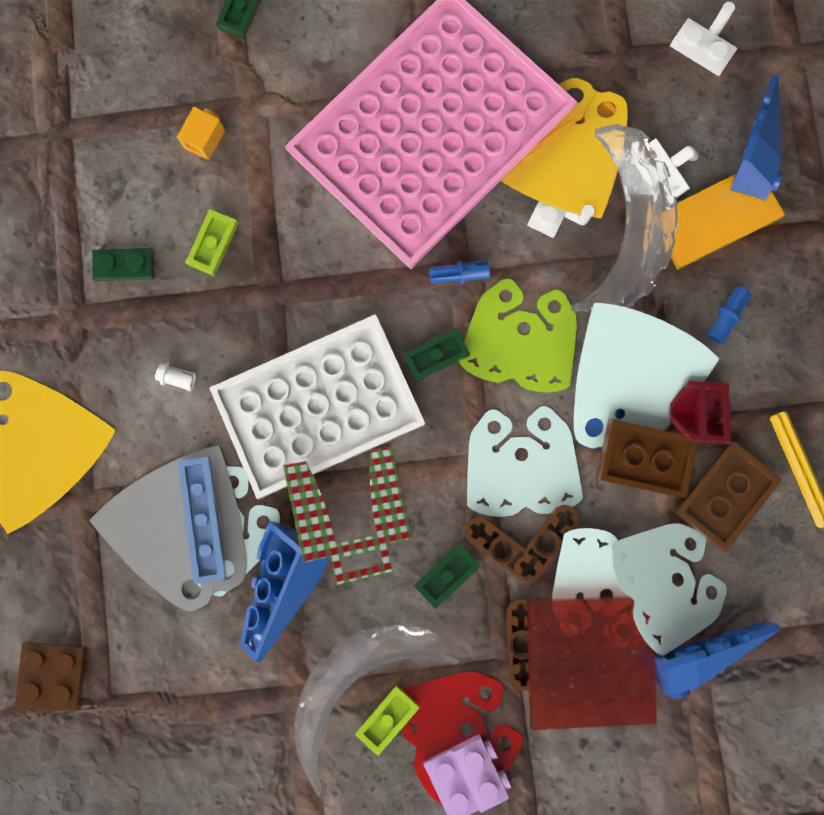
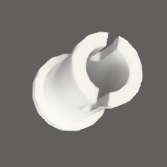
[155,362,197,391]

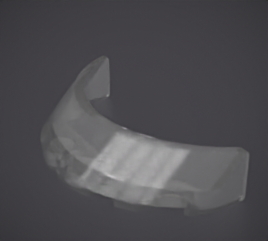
[571,124,678,313]
[295,625,460,797]

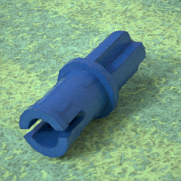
[429,260,490,285]
[707,286,751,345]

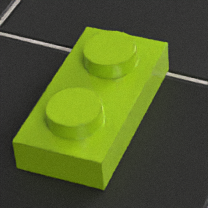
[185,209,239,276]
[355,684,421,756]

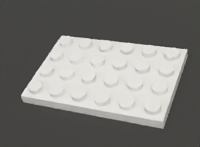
[210,314,425,499]

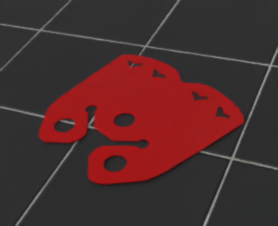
[401,671,523,805]

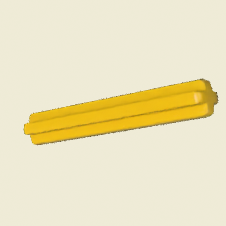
[770,411,824,528]

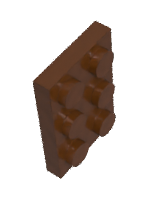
[596,419,698,499]
[674,441,782,552]

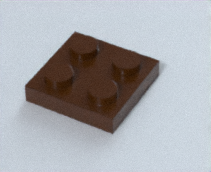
[14,642,87,712]

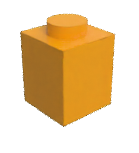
[177,107,225,160]

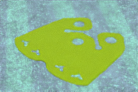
[459,279,577,393]

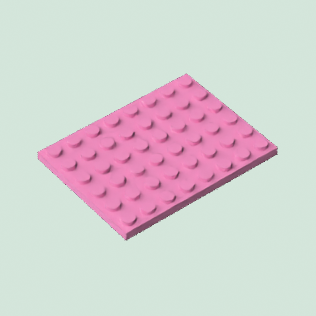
[285,0,577,269]

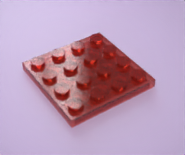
[527,596,657,730]

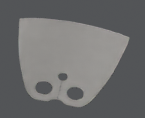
[90,446,246,611]

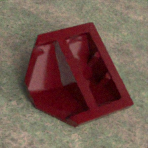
[669,380,731,444]

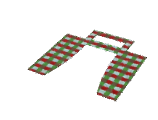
[283,446,411,585]

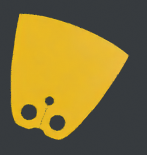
[501,78,628,218]
[0,371,116,534]

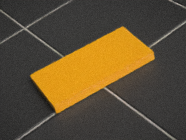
[650,174,785,270]

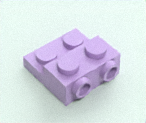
[424,734,512,815]

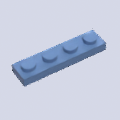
[178,456,227,584]

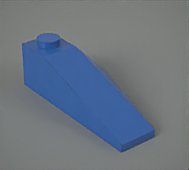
[730,74,783,201]
[240,521,329,662]
[650,621,780,699]

